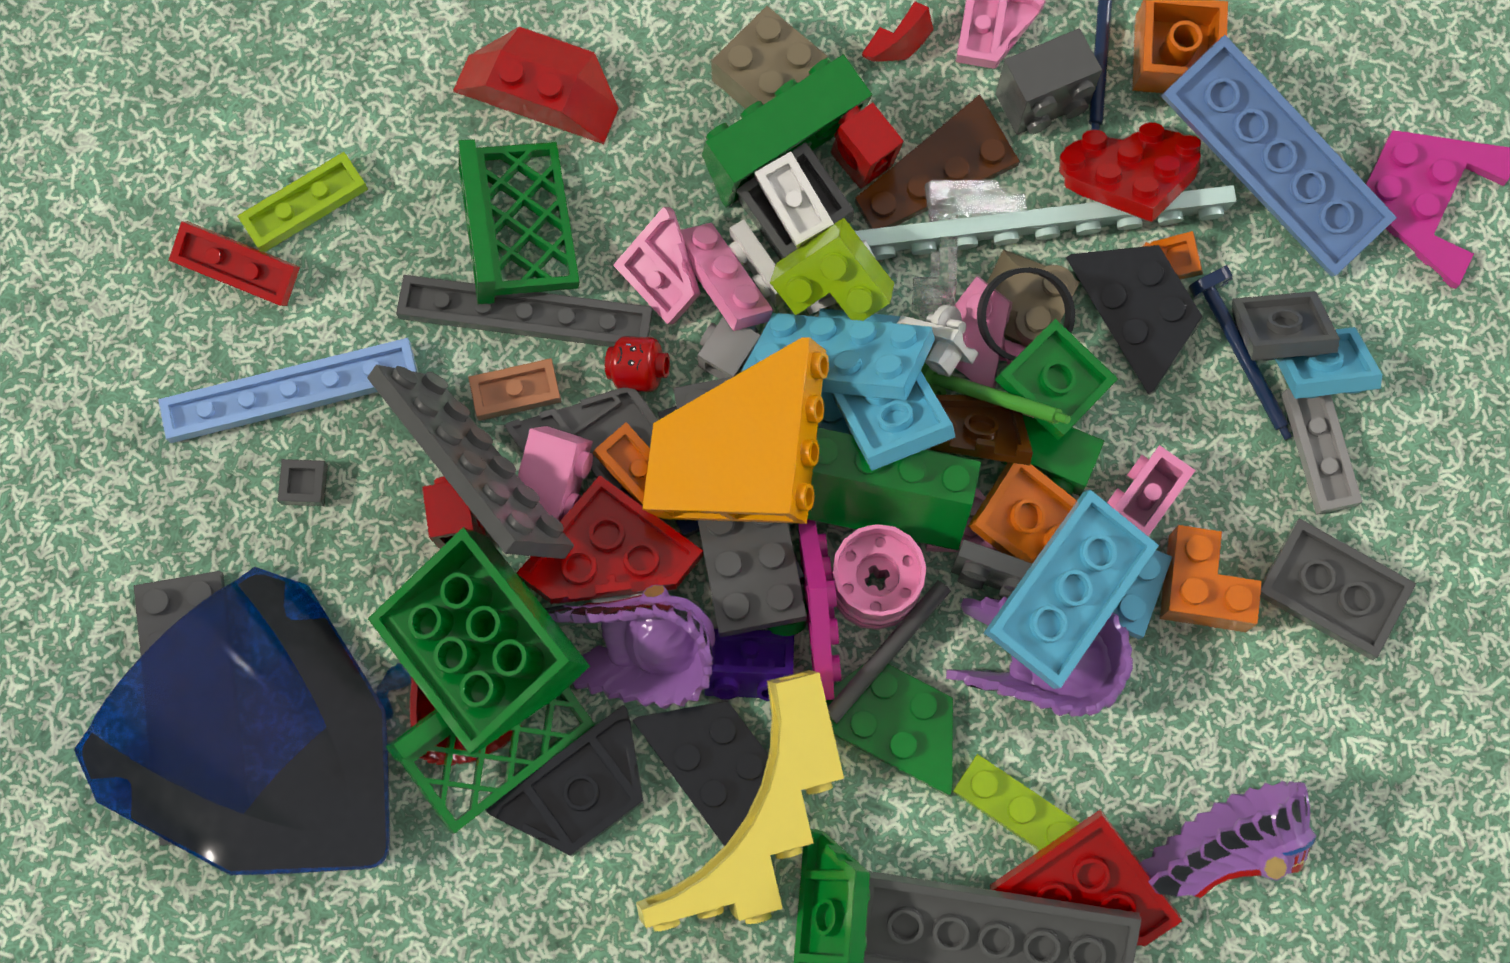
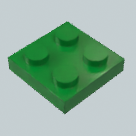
[995,319,1118,440]

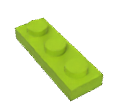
[237,152,368,252]
[952,754,1079,851]

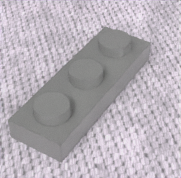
[1282,389,1363,515]

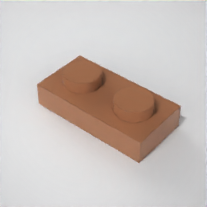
[468,358,562,421]

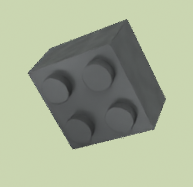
[995,28,1102,135]
[736,142,854,260]

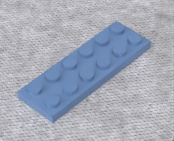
[1161,35,1397,277]

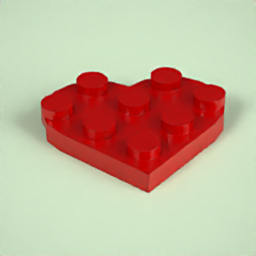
[1059,122,1201,222]

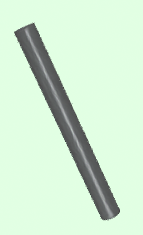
[828,580,951,724]

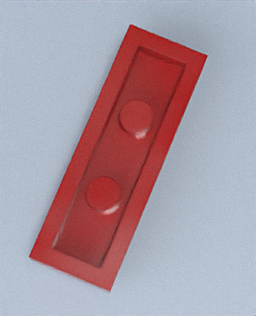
[168,221,300,306]

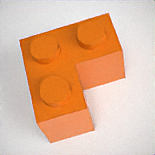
[1159,525,1262,632]

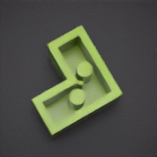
[770,218,894,321]

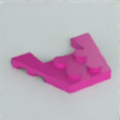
[1366,130,1510,289]

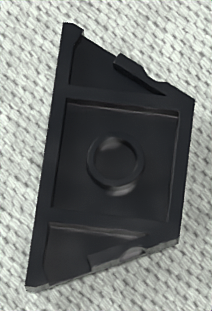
[1066,245,1204,395]
[632,700,768,847]
[486,705,644,857]

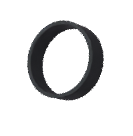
[977,267,1075,361]

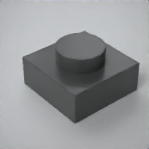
[277,459,328,506]

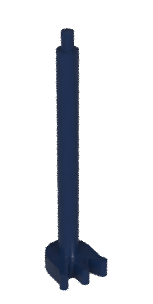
[1089,0,1112,130]
[1188,265,1292,440]

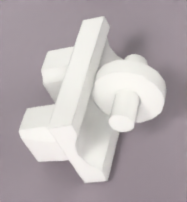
[897,305,979,377]

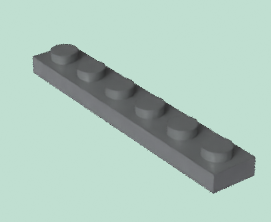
[396,275,653,347]

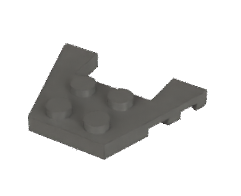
[504,387,658,500]

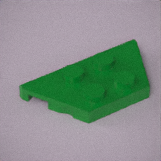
[826,664,953,797]
[793,829,870,963]

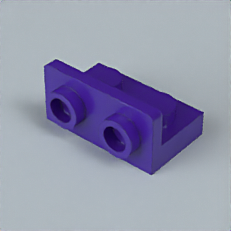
[704,628,794,701]

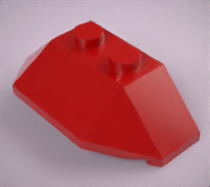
[453,26,619,144]

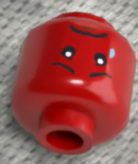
[605,336,670,392]

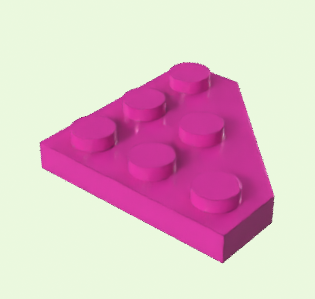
[798,519,842,700]

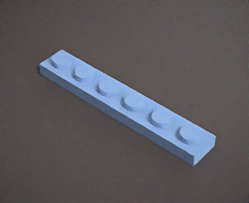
[158,338,417,443]

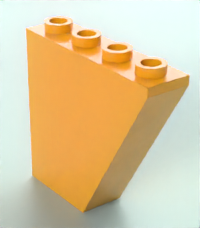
[642,337,829,524]

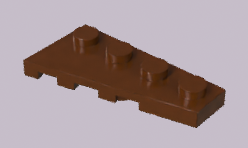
[855,94,1020,229]
[848,395,1033,466]

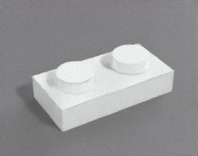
[754,152,834,249]
[728,219,784,307]

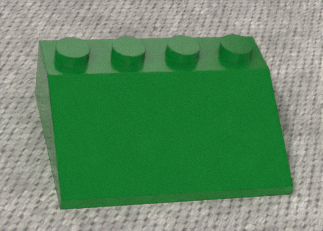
[367,527,590,755]

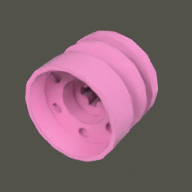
[832,524,926,630]

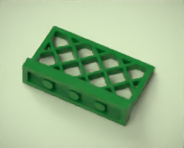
[458,139,580,305]
[385,687,595,834]

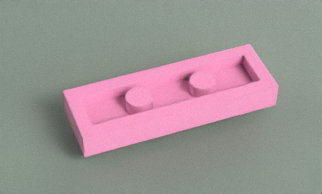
[681,222,773,331]

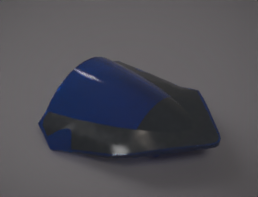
[74,567,390,875]

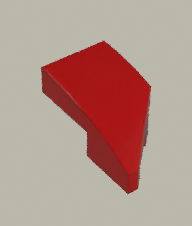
[862,2,934,62]

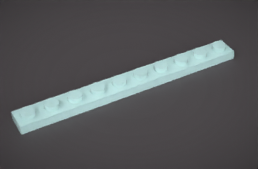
[855,185,1237,260]

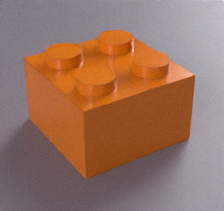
[1132,0,1228,93]

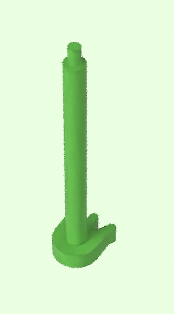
[921,360,1071,424]

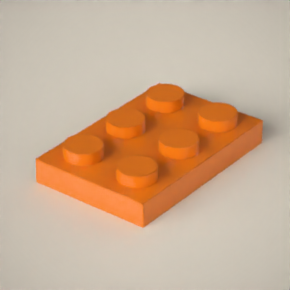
[967,462,1077,564]

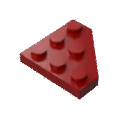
[517,475,703,604]
[990,809,1183,947]

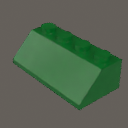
[702,54,872,208]
[807,428,981,551]

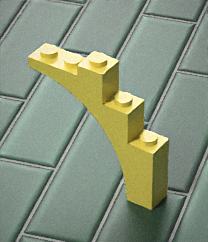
[636,670,844,931]

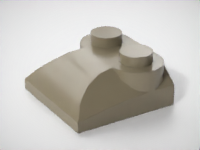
[987,249,1080,347]

